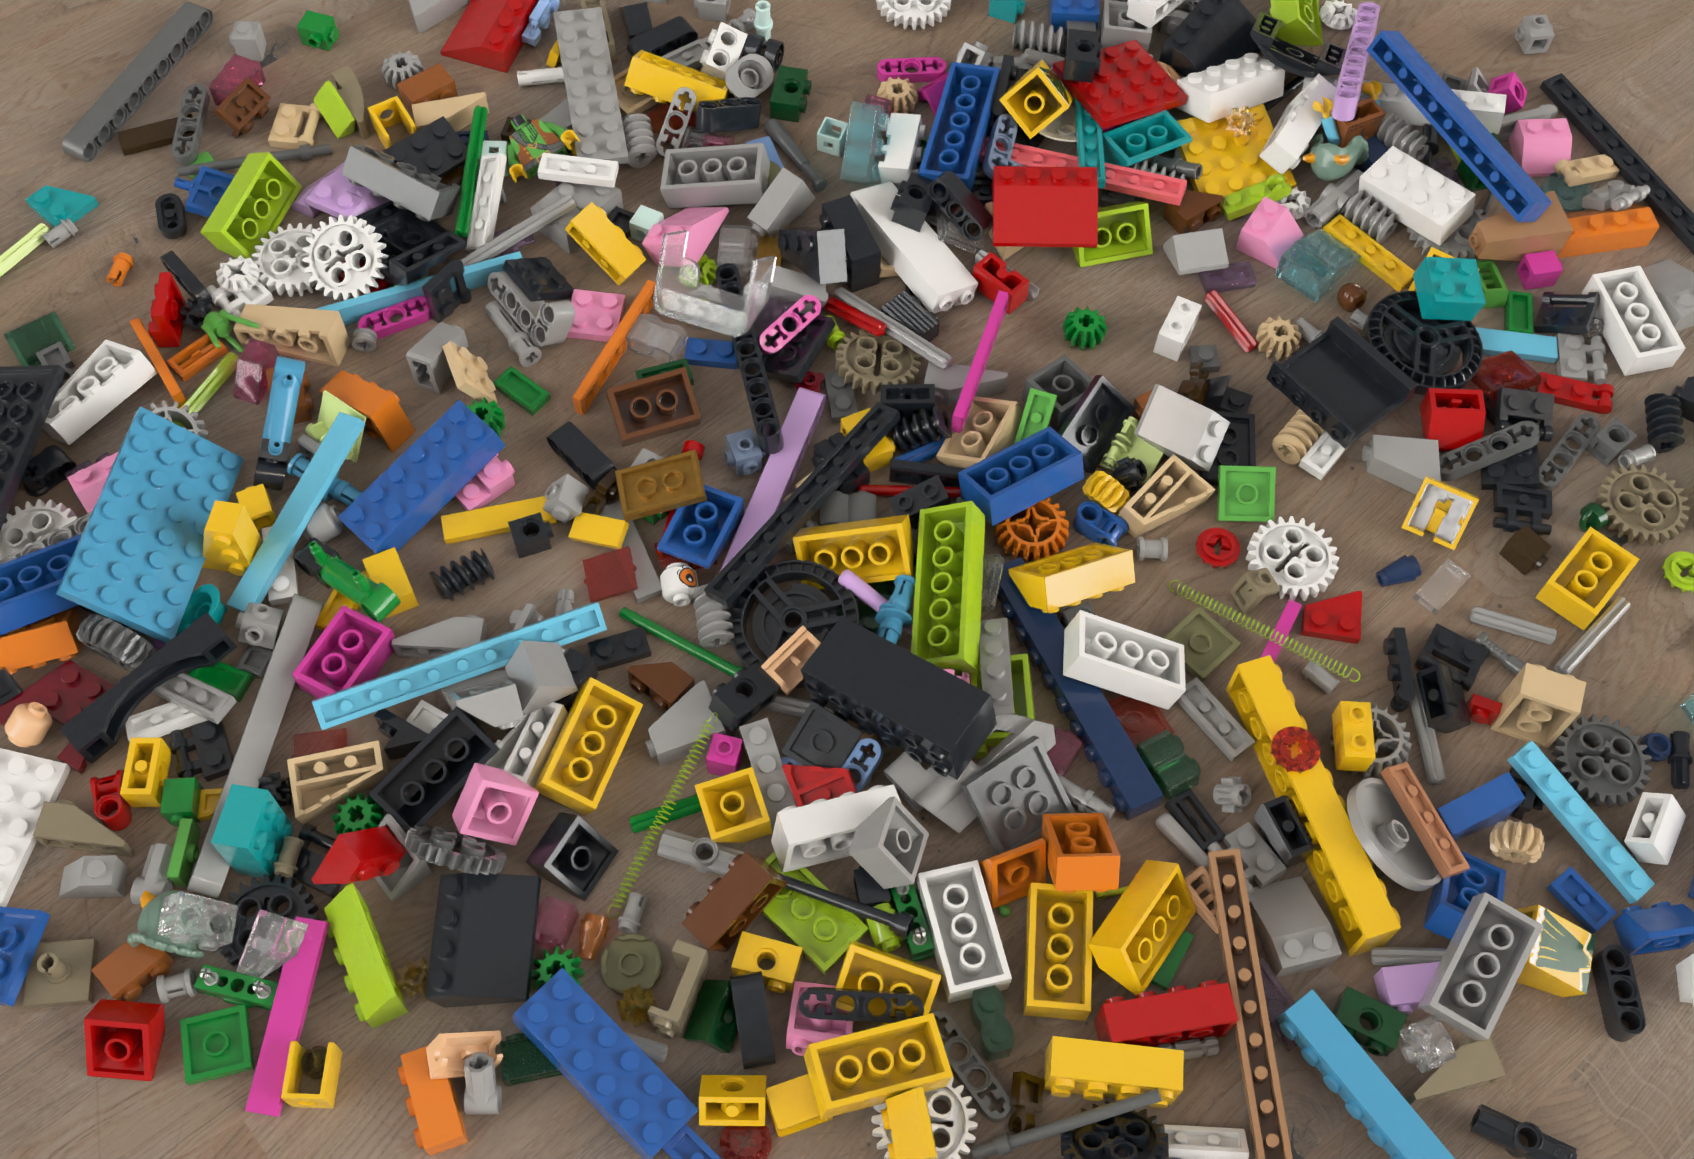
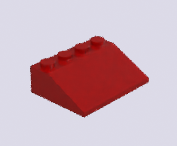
[440,0,539,73]
[992,166,1098,248]

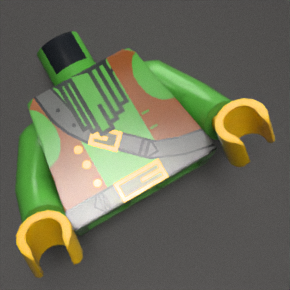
[507,114,580,183]

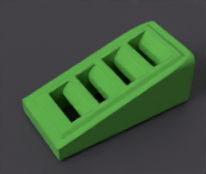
[1476,260,1509,309]

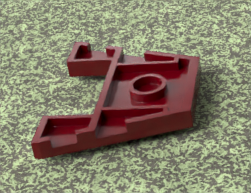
[0,660,114,774]

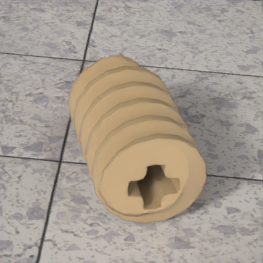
[1272,409,1324,465]

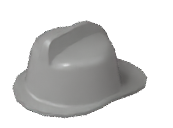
[725,54,774,98]

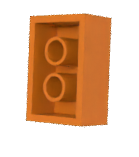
[1041,813,1120,893]

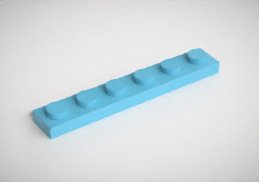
[1507,740,1655,904]

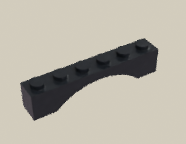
[60,612,237,763]

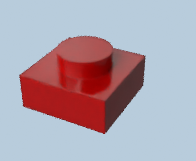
[1466,693,1502,725]

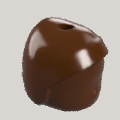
[1337,283,1367,312]

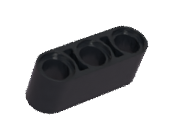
[627,16,698,57]
[695,97,762,133]
[928,171,993,241]
[546,421,617,490]
[1591,944,1646,1042]
[730,971,776,1069]

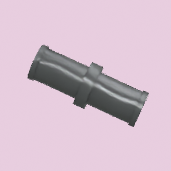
[1151,155,1203,180]

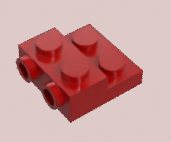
[148,272,187,348]

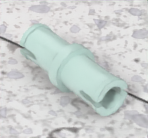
[754,0,773,41]

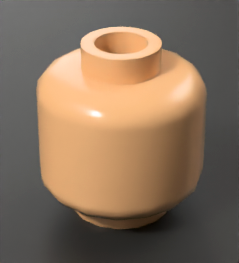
[5,702,53,748]

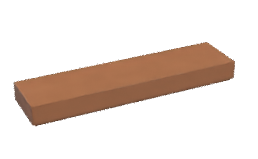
[1380,762,1470,879]

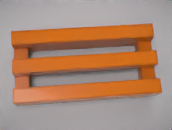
[166,333,228,382]

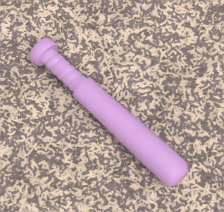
[838,569,913,636]

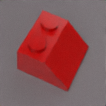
[311,826,406,884]
[84,999,165,1081]

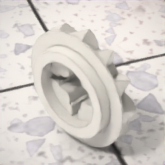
[1319,0,1357,30]
[1276,186,1311,220]
[216,255,259,292]

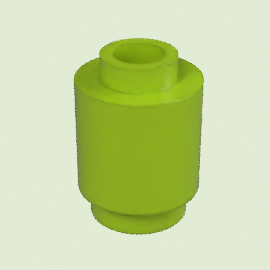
[866,903,904,952]

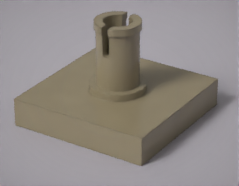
[23,938,99,1009]

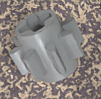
[1213,776,1251,813]

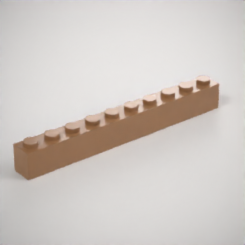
[1207,848,1293,1159]

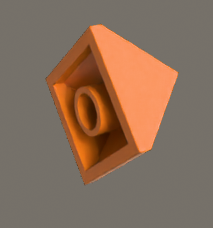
[978,838,1046,909]

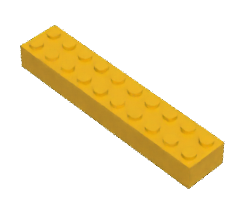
[1226,655,1401,957]

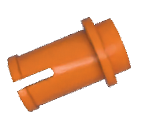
[105,252,134,287]

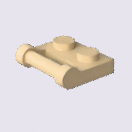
[268,103,323,149]

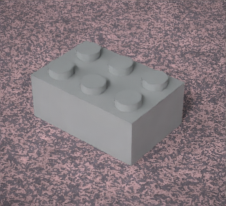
[531,182,624,254]

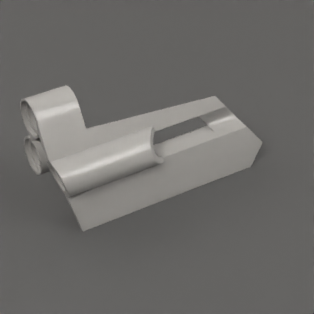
[883,714,1056,833]

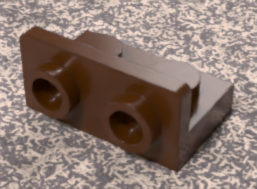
[214,77,271,138]

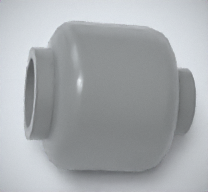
[302,503,344,544]

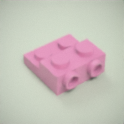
[454,454,515,511]
[786,981,853,1056]

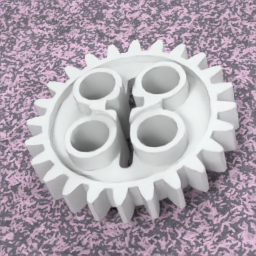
[876,0,951,30]
[302,214,388,301]
[252,223,332,297]
[0,499,78,560]
[1246,516,1339,601]
[871,1077,978,1159]

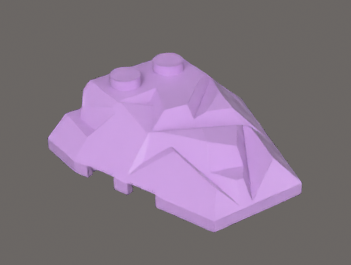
[291,145,390,219]

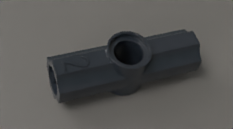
[1470,1104,1577,1159]

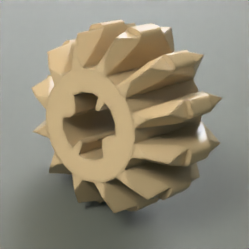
[877,76,918,116]
[1255,315,1302,361]
[1489,820,1545,865]

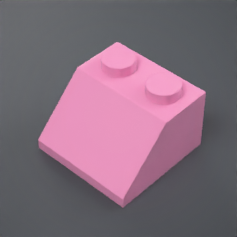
[1509,118,1572,177]
[1235,196,1304,271]
[67,451,119,513]
[452,763,539,846]

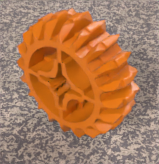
[994,497,1069,563]

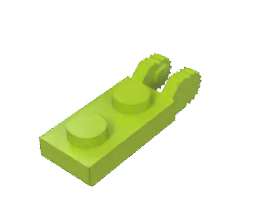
[1222,173,1293,221]

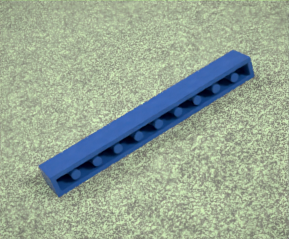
[1367,30,1553,222]

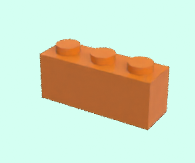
[398,1046,468,1156]

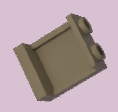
[648,939,710,1039]

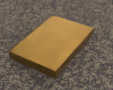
[615,450,707,522]

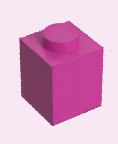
[1516,250,1563,290]

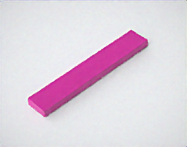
[951,290,1009,433]
[245,917,330,1117]

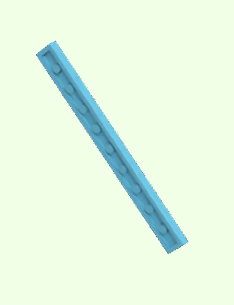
[312,601,607,730]

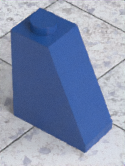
[1436,772,1525,841]

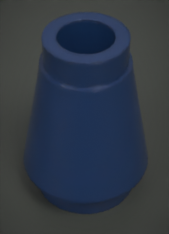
[1376,555,1422,587]

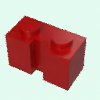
[973,252,1030,315]

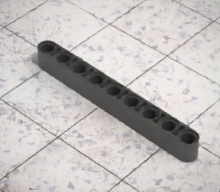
[62,1,213,162]

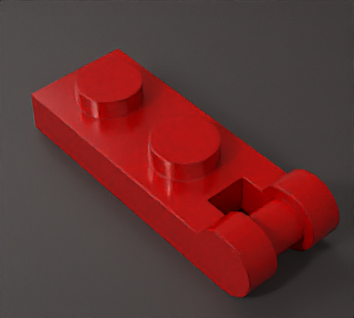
[1535,372,1614,414]

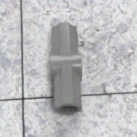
[1304,169,1363,229]
[657,829,745,876]

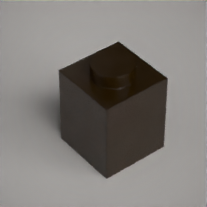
[1499,525,1552,576]

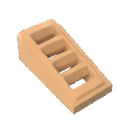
[1184,865,1219,934]

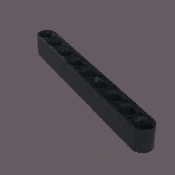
[715,263,784,454]

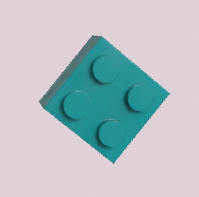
[1413,257,1486,321]

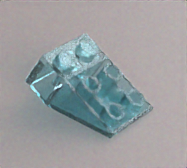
[1275,229,1361,303]

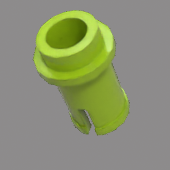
[826,315,846,349]

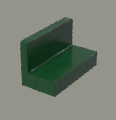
[684,979,738,1053]

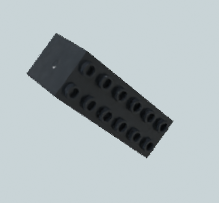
[800,616,997,780]

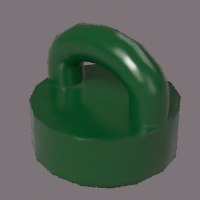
[1579,502,1608,532]

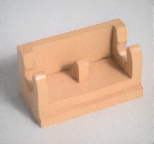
[761,625,821,695]
[426,1030,503,1079]

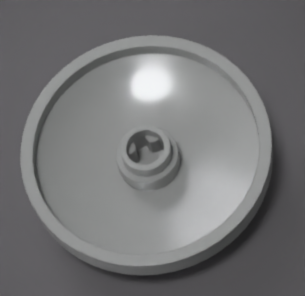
[1347,778,1442,891]

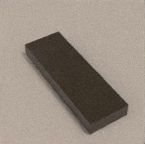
[117,113,194,156]

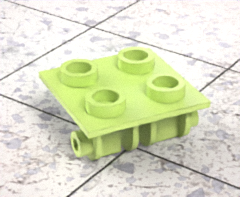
[305,390,366,463]
[1099,416,1164,484]

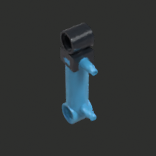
[253,356,305,491]

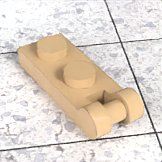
[1553,154,1620,187]

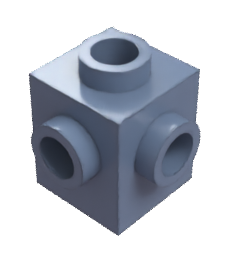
[724,428,766,476]

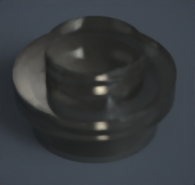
[301,1046,327,1079]

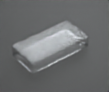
[1413,558,1471,615]

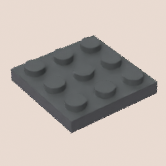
[961,735,1076,855]

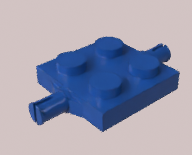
[174,166,235,218]

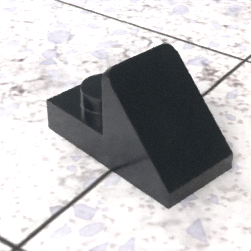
[1202,375,1253,414]
[374,708,428,760]

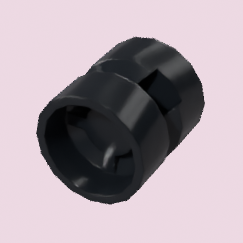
[742,33,785,73]

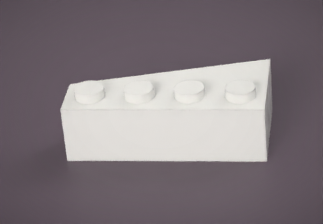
[1259,74,1336,174]
[43,340,158,445]

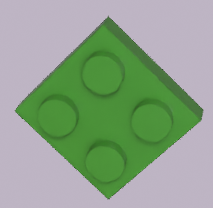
[1217,465,1276,522]

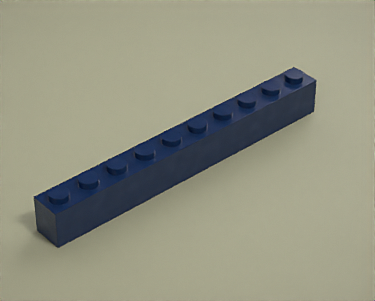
[988,557,1163,821]

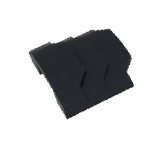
[1250,12,1346,78]
[346,200,467,286]

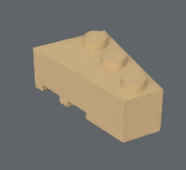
[1117,454,1216,538]

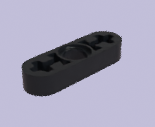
[160,250,212,305]

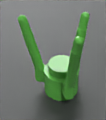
[201,309,259,361]

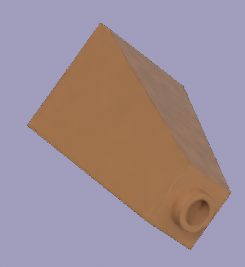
[1469,191,1573,262]

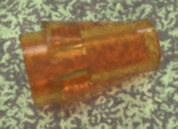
[577,913,611,961]

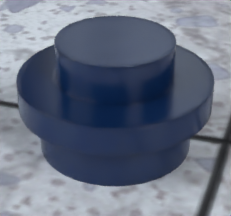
[1640,733,1671,762]

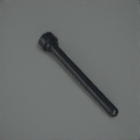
[779,873,915,939]

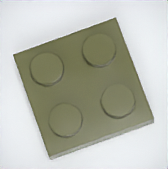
[1164,606,1241,682]

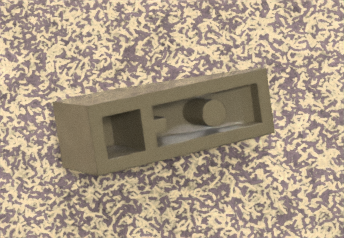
[33,799,135,857]
[1406,1037,1506,1106]

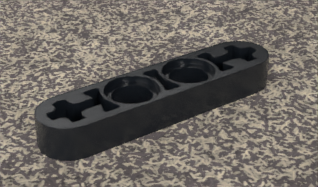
[798,987,924,1023]

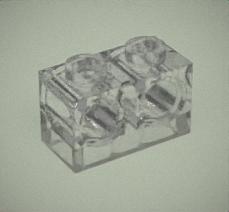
[157,891,238,951]

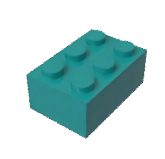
[211,784,293,880]

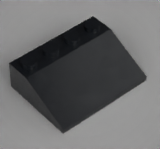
[1159,0,1259,77]
[425,872,541,1008]

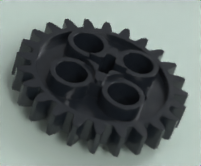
[214,874,320,976]
[1060,1101,1169,1159]

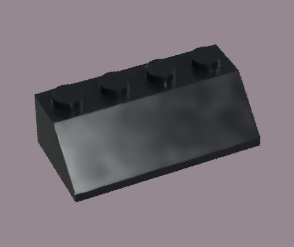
[369,706,500,832]

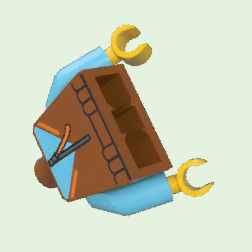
[1313,81,1386,148]

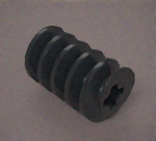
[1644,393,1685,453]
[892,407,952,452]
[429,548,495,601]

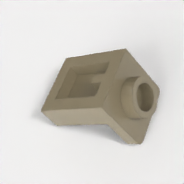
[1230,568,1280,614]

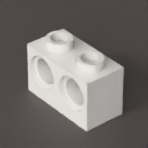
[699,22,748,80]
[1153,296,1202,362]

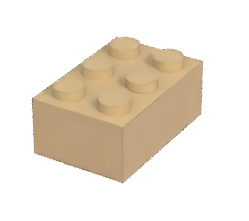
[1490,663,1587,749]

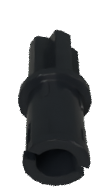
[1667,731,1693,790]

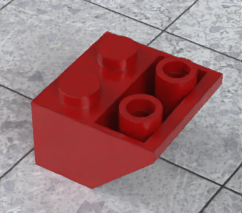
[1419,388,1486,453]

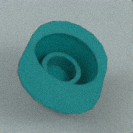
[175,584,228,637]

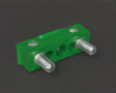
[889,884,935,962]
[194,964,278,1011]

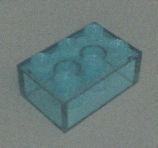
[840,101,889,186]

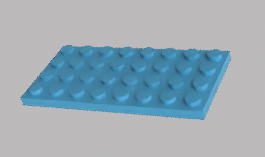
[56,406,244,643]

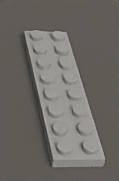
[553,7,629,164]

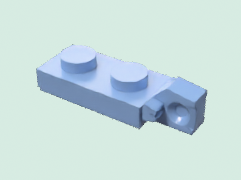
[522,0,560,46]

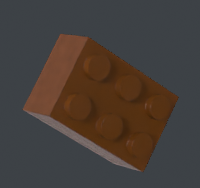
[606,367,701,447]
[682,852,788,952]

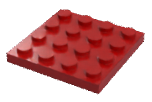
[1052,39,1188,129]

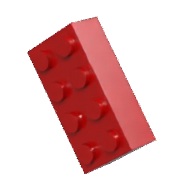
[1094,980,1238,1048]

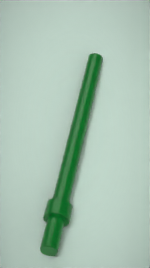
[619,607,747,677]

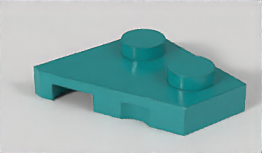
[25,185,99,228]

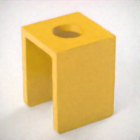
[368,96,417,149]
[281,1041,342,1109]
[766,1074,833,1138]

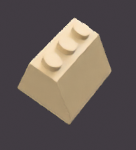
[936,396,1023,468]

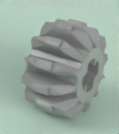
[382,50,424,92]

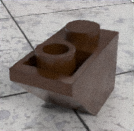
[1163,190,1225,234]
[627,662,695,711]

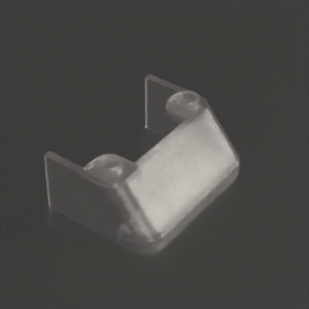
[653,230,777,337]

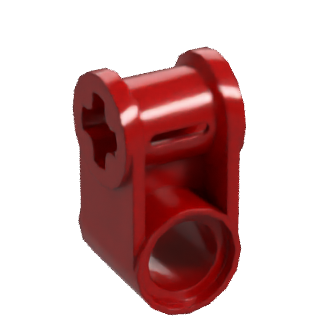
[90,769,132,832]

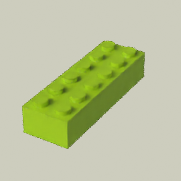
[911,501,985,675]

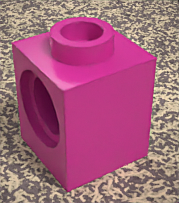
[1487,71,1527,114]
[706,733,744,776]

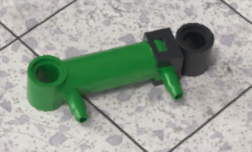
[292,537,401,623]

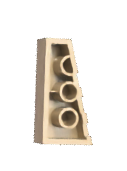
[233,304,351,367]

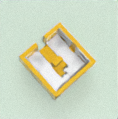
[1401,475,1479,550]

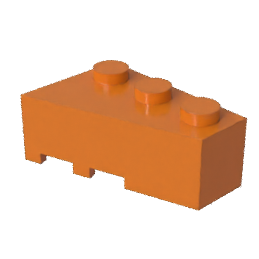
[319,370,415,453]

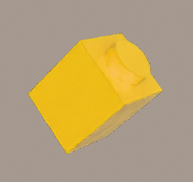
[236,484,277,531]

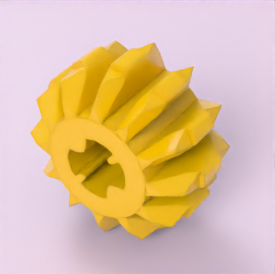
[1082,471,1130,515]

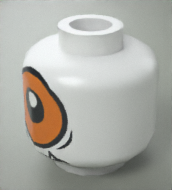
[660,562,698,607]

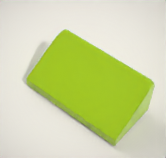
[314,80,355,139]

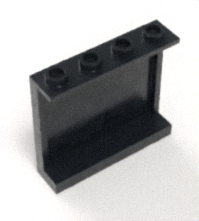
[1266,316,1418,449]

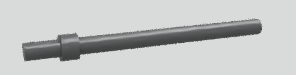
[177,144,332,177]
[971,1088,1162,1159]

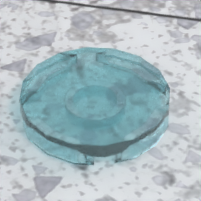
[1541,172,1592,213]

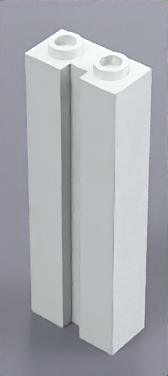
[850,181,978,313]

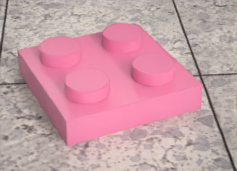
[567,289,626,342]

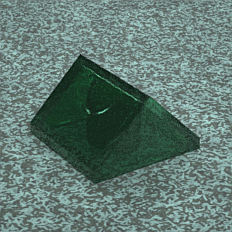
[3,309,76,366]

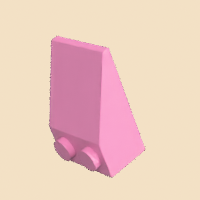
[641,207,729,266]

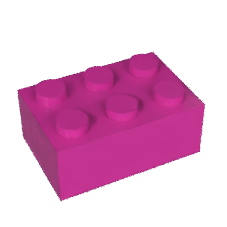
[292,605,395,698]

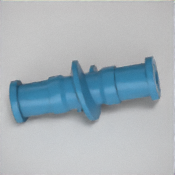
[287,453,363,506]
[875,575,915,644]

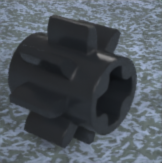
[180,297,212,331]
[1113,456,1147,492]
[258,772,292,807]

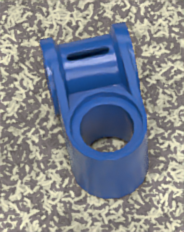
[1073,501,1129,547]

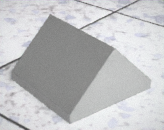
[1163,228,1229,275]
[505,640,578,716]
[374,814,433,901]

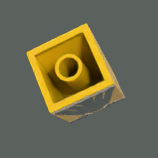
[999,58,1074,139]
[1516,904,1596,997]

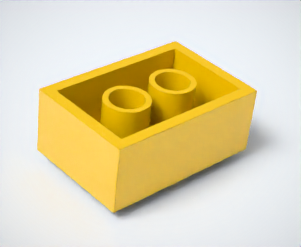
[1535,527,1640,631]

